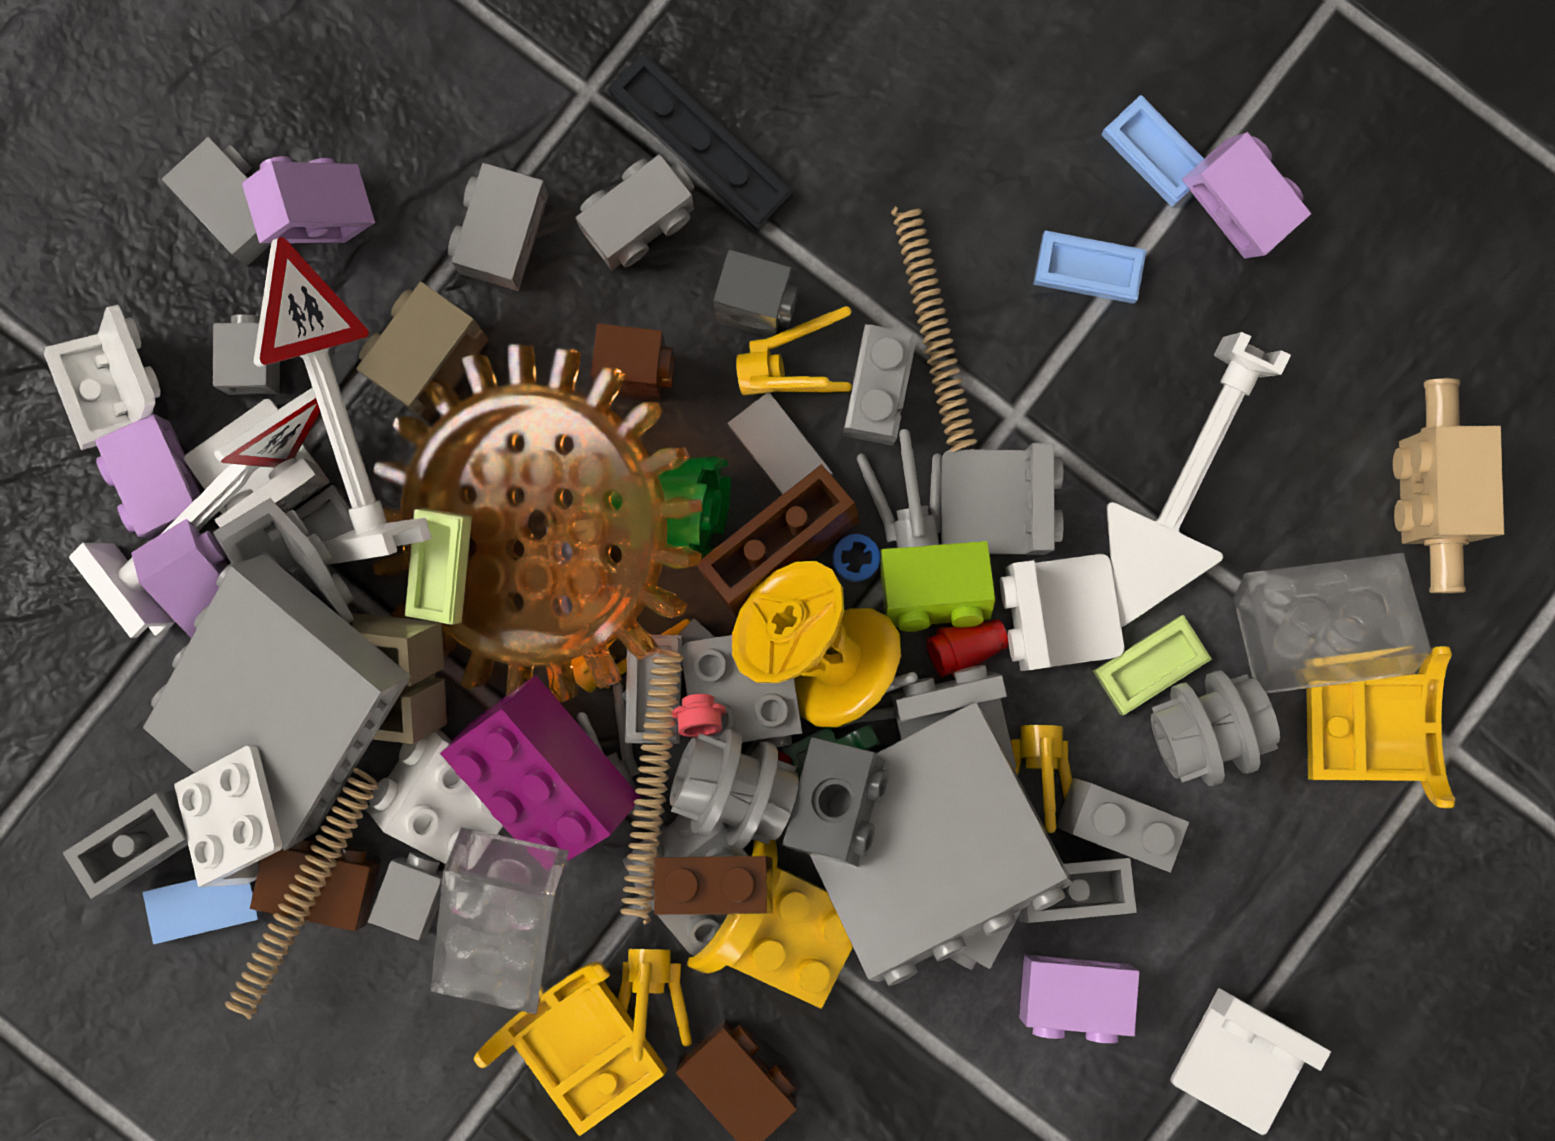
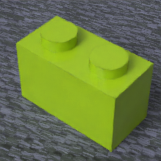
[880,541,995,632]

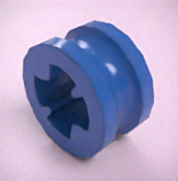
[832,534,880,582]

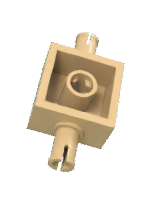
[1393,378,1504,593]

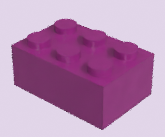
[440,675,641,875]

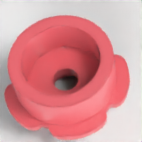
[672,694,726,737]

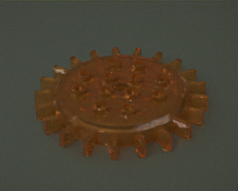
[373,345,702,702]

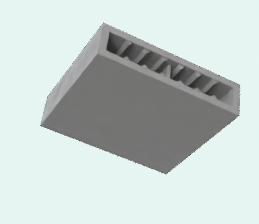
[143,554,411,851]
[810,702,1073,986]

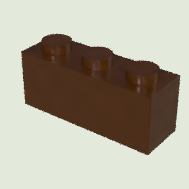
[696,464,860,618]

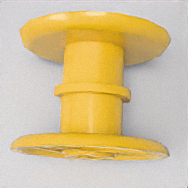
[732,561,901,727]

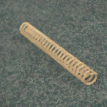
[891,206,977,452]
[620,648,684,925]
[225,767,379,1020]

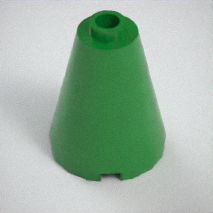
[580,456,731,561]

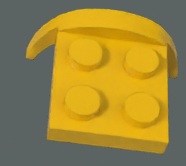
[1306,646,1455,808]
[687,839,853,1009]
[474,961,668,1136]

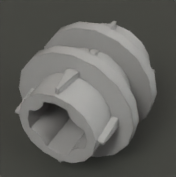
[1151,670,1280,786]
[670,729,799,849]

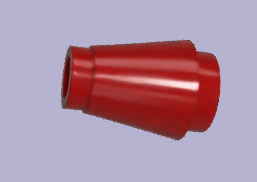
[927,618,1009,678]

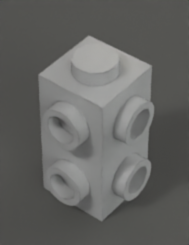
[576,154,695,270]

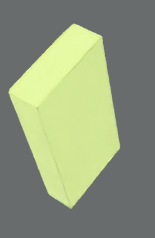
[405,508,472,625]
[1093,615,1212,715]

